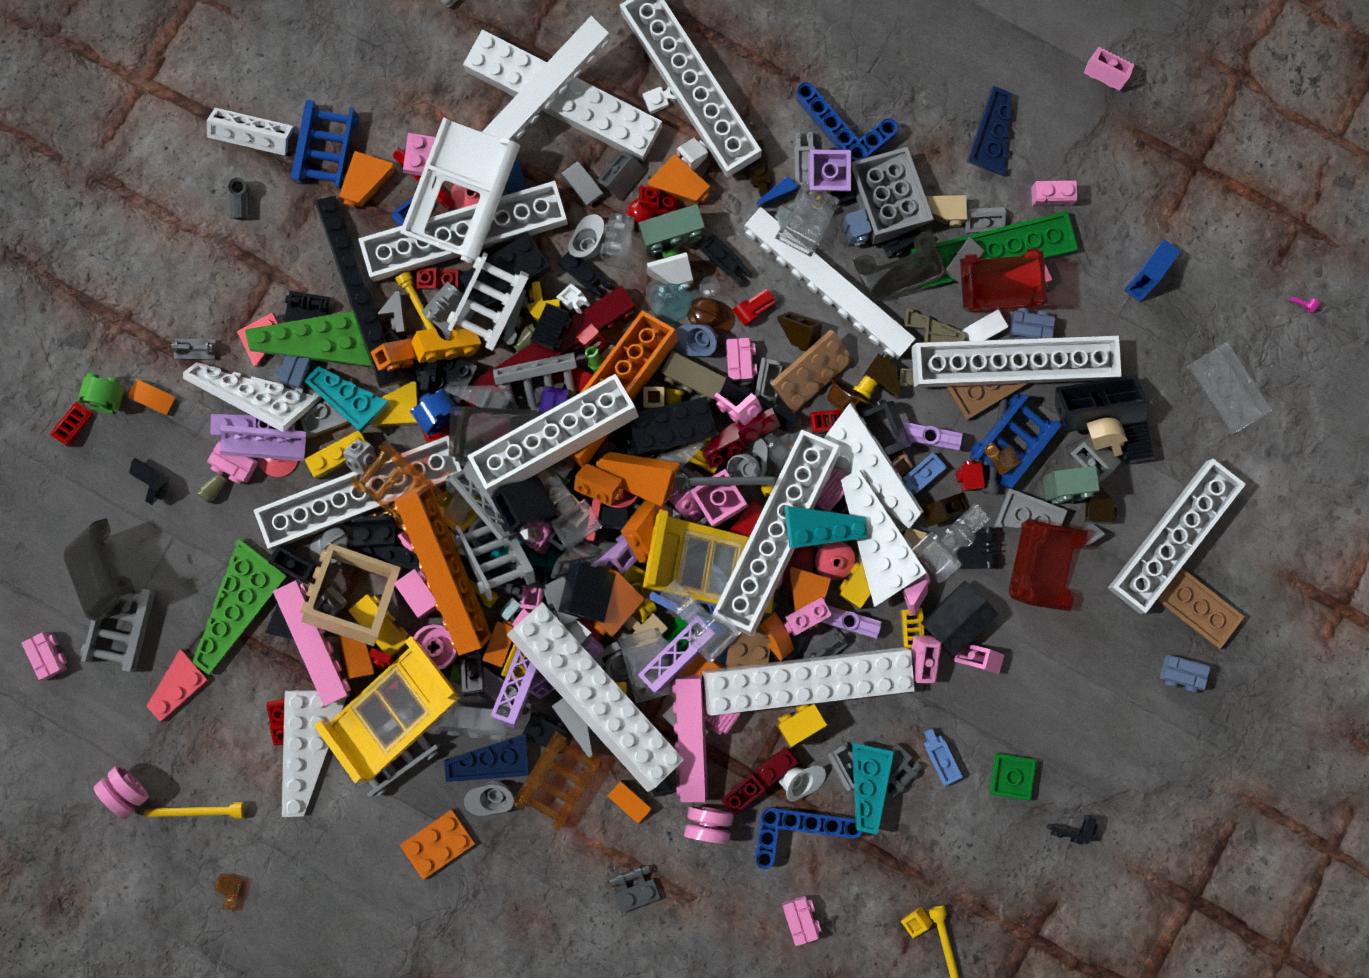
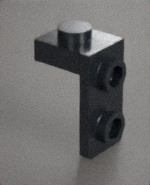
[129,458,170,505]
[1046,815,1098,845]

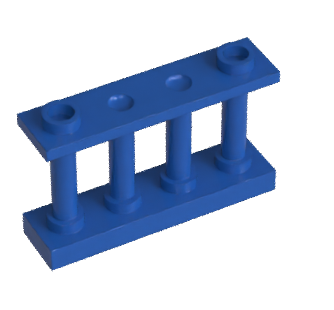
[291,100,359,191]
[969,394,1062,489]

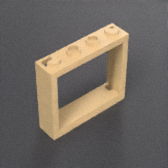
[300,543,401,646]

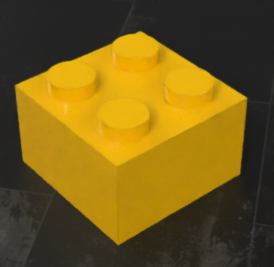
[776,703,827,747]

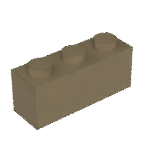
[661,351,726,403]

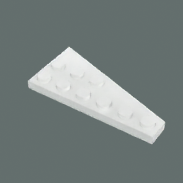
[183,362,321,432]
[823,402,924,528]
[841,469,927,607]
[282,690,349,817]

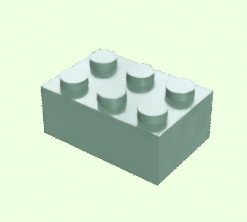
[638,204,705,255]
[1042,466,1100,504]

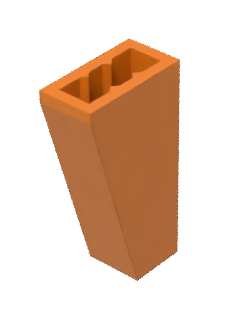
[595,452,680,507]

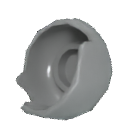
[727,454,760,477]
[604,650,635,682]

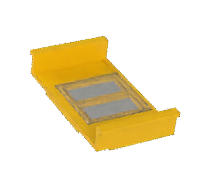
[643,509,775,614]
[314,636,460,784]

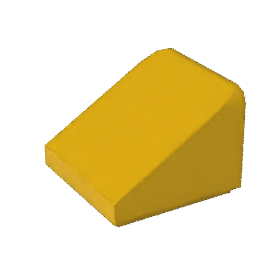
[901,907,933,938]

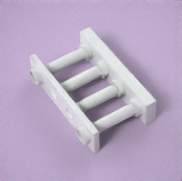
[446,253,529,351]

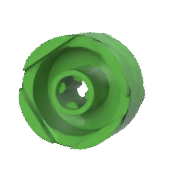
[77,373,125,414]

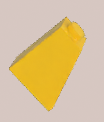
[369,381,419,427]

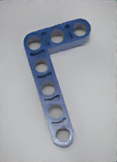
[796,82,898,162]
[755,807,862,869]

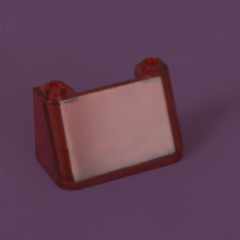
[960,248,1048,312]
[1009,519,1088,611]

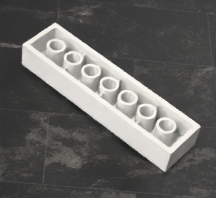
[467,374,639,498]
[1108,459,1246,614]

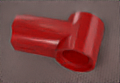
[733,289,776,327]

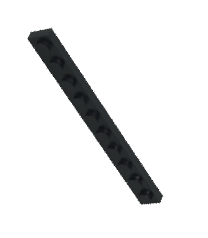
[315,196,400,388]
[348,538,551,589]

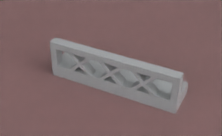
[449,461,518,541]

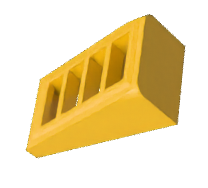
[900,608,924,651]

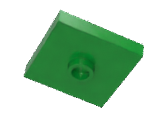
[989,753,1037,801]

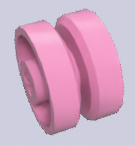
[413,624,458,670]
[94,765,149,819]
[684,806,734,844]

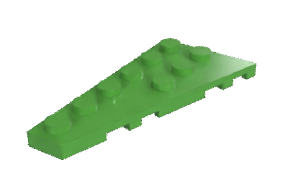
[245,311,372,367]
[193,538,288,675]

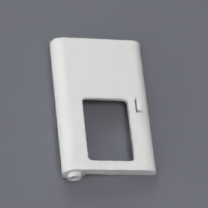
[400,117,520,264]

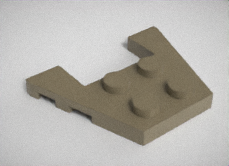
[899,308,965,388]

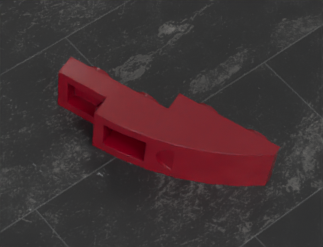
[702,408,781,469]
[721,745,799,816]

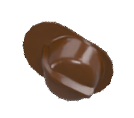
[687,297,735,335]
[827,378,872,411]

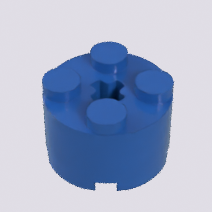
[410,388,460,436]

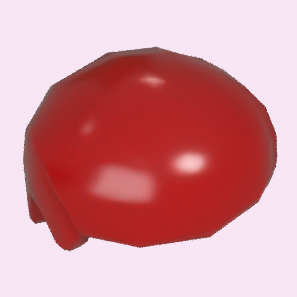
[625,199,658,229]

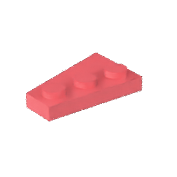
[147,649,209,722]

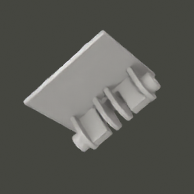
[422,282,476,336]

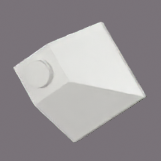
[647,252,693,290]

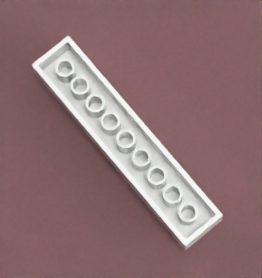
[620,0,761,178]
[463,30,662,162]
[359,181,568,282]
[912,336,1122,387]
[712,430,841,637]
[254,436,463,550]
[507,602,684,792]
[702,647,914,715]

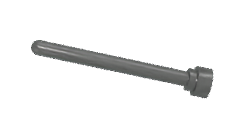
[982,398,1008,495]
[676,473,777,490]

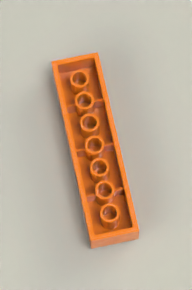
[568,310,679,467]
[394,483,492,655]

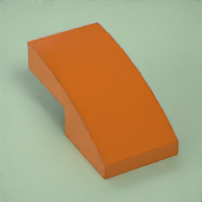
[127,379,175,415]
[759,612,794,661]

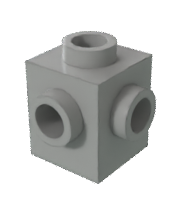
[343,439,379,476]

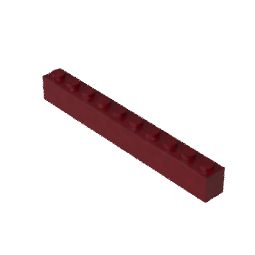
[453,285,635,419]

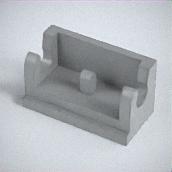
[755,358,783,404]
[826,743,854,791]

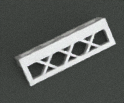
[207,108,293,156]

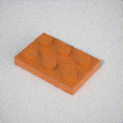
[400,809,476,880]

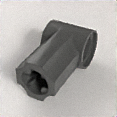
[228,177,250,220]

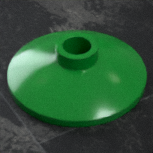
[664,616,693,652]

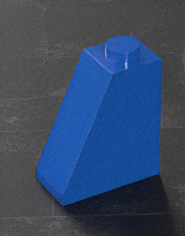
[1124,239,1180,302]

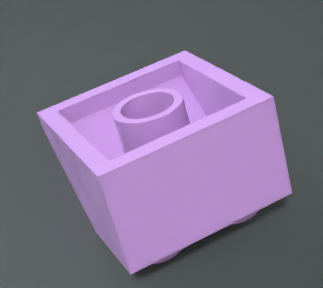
[808,150,851,191]

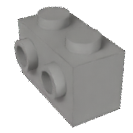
[1070,435,1121,483]

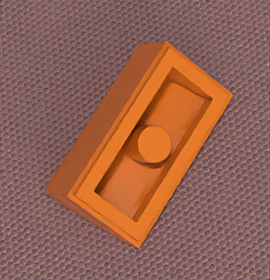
[607,781,652,823]

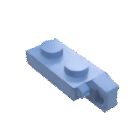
[902,452,946,495]
[923,728,963,787]

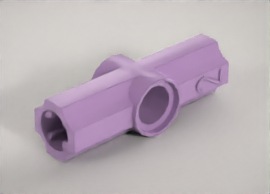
[902,422,963,451]
[821,605,881,639]

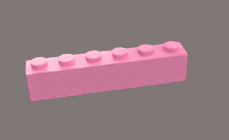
[273,581,351,706]
[672,674,708,802]

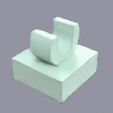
[498,597,522,622]

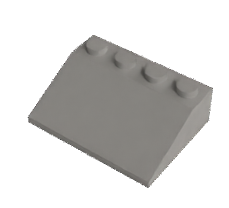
[851,147,934,244]

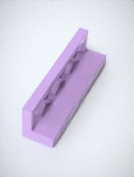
[220,425,306,461]
[638,616,719,694]
[490,648,539,729]

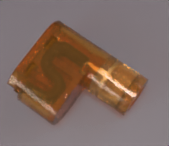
[984,443,1020,475]
[214,874,244,912]

